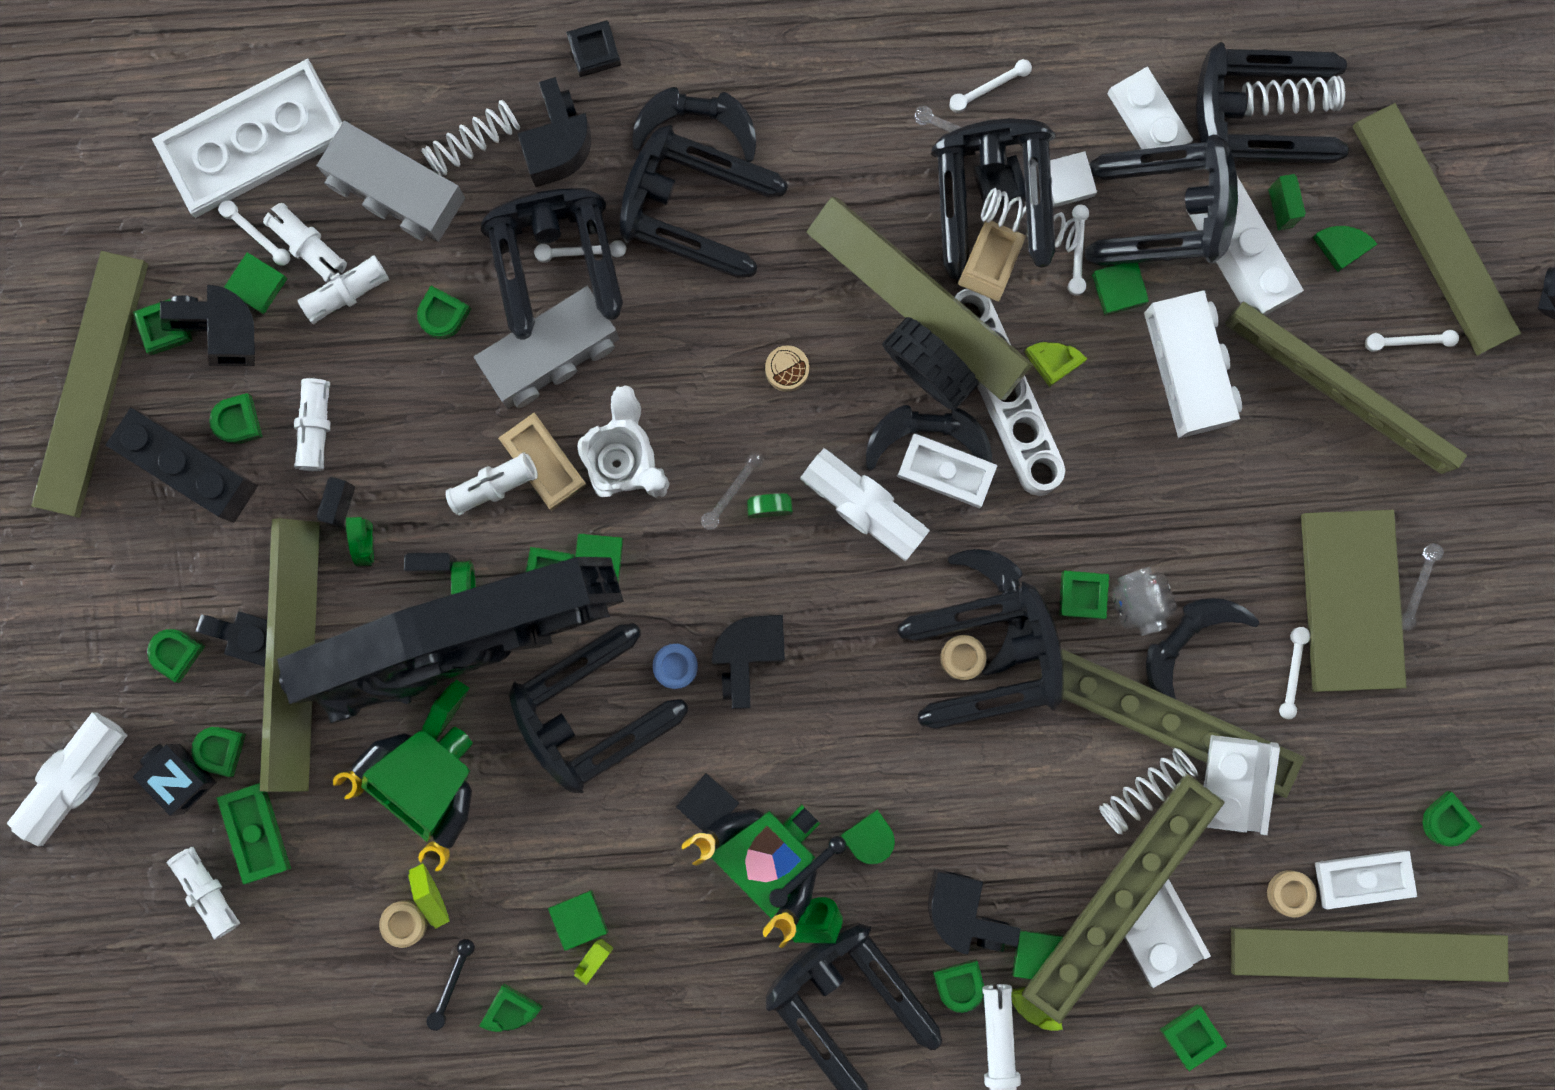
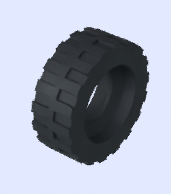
[882,317,979,411]

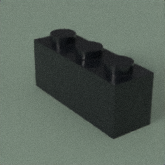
[106,407,258,523]

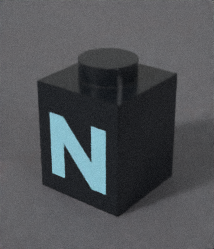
[133,744,217,816]

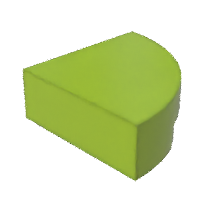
[1024,342,1087,387]
[408,863,450,929]
[574,938,613,985]
[1011,987,1063,1031]

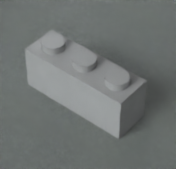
[316,121,465,242]
[474,286,619,409]

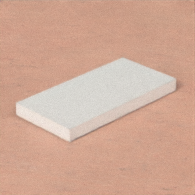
[152,59,343,218]

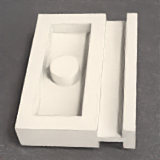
[1204,735,1280,835]
[1124,879,1211,988]

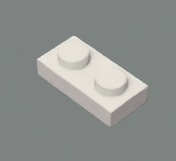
[1107,66,1193,162]
[897,433,997,508]
[1315,850,1417,909]

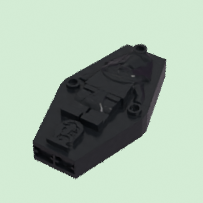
[277,557,624,723]

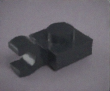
[195,611,267,667]

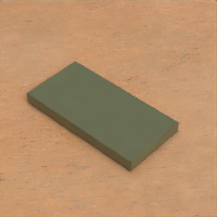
[1301,510,1407,692]

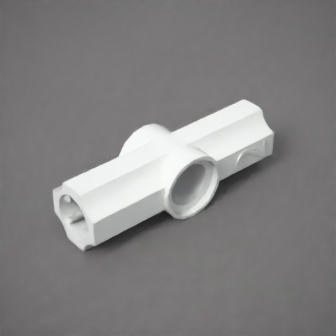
[800,448,930,561]
[7,712,128,846]

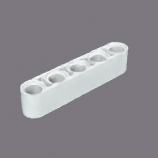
[955,288,1065,496]

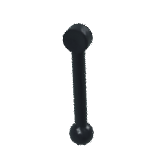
[769,836,847,907]
[426,939,475,1031]

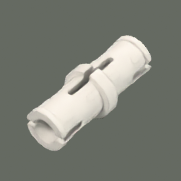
[263,203,347,283]
[298,255,390,324]
[294,378,331,471]
[446,452,538,516]
[167,847,241,940]

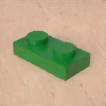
[217,783,291,885]

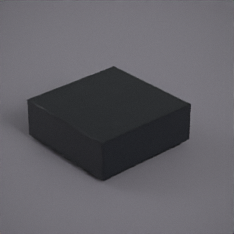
[566,20,621,77]
[973,155,1026,209]
[317,477,355,529]
[404,553,457,574]
[676,773,740,831]

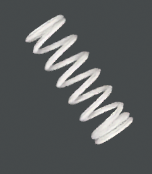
[1242,76,1345,117]
[422,100,520,176]
[981,188,1083,253]
[1099,748,1198,834]

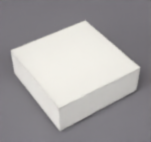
[1050,151,1097,208]

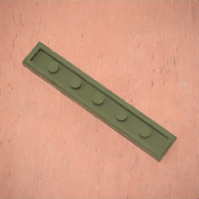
[1352,103,1521,355]
[806,197,1033,400]
[31,251,148,518]
[1225,301,1467,474]
[260,518,320,792]
[1040,648,1305,798]
[1022,773,1225,1024]
[1231,927,1509,982]

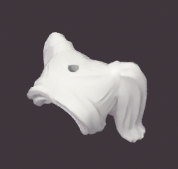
[577,385,669,498]

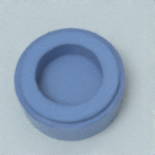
[653,644,698,689]

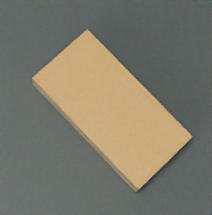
[958,221,1026,302]
[498,412,587,511]

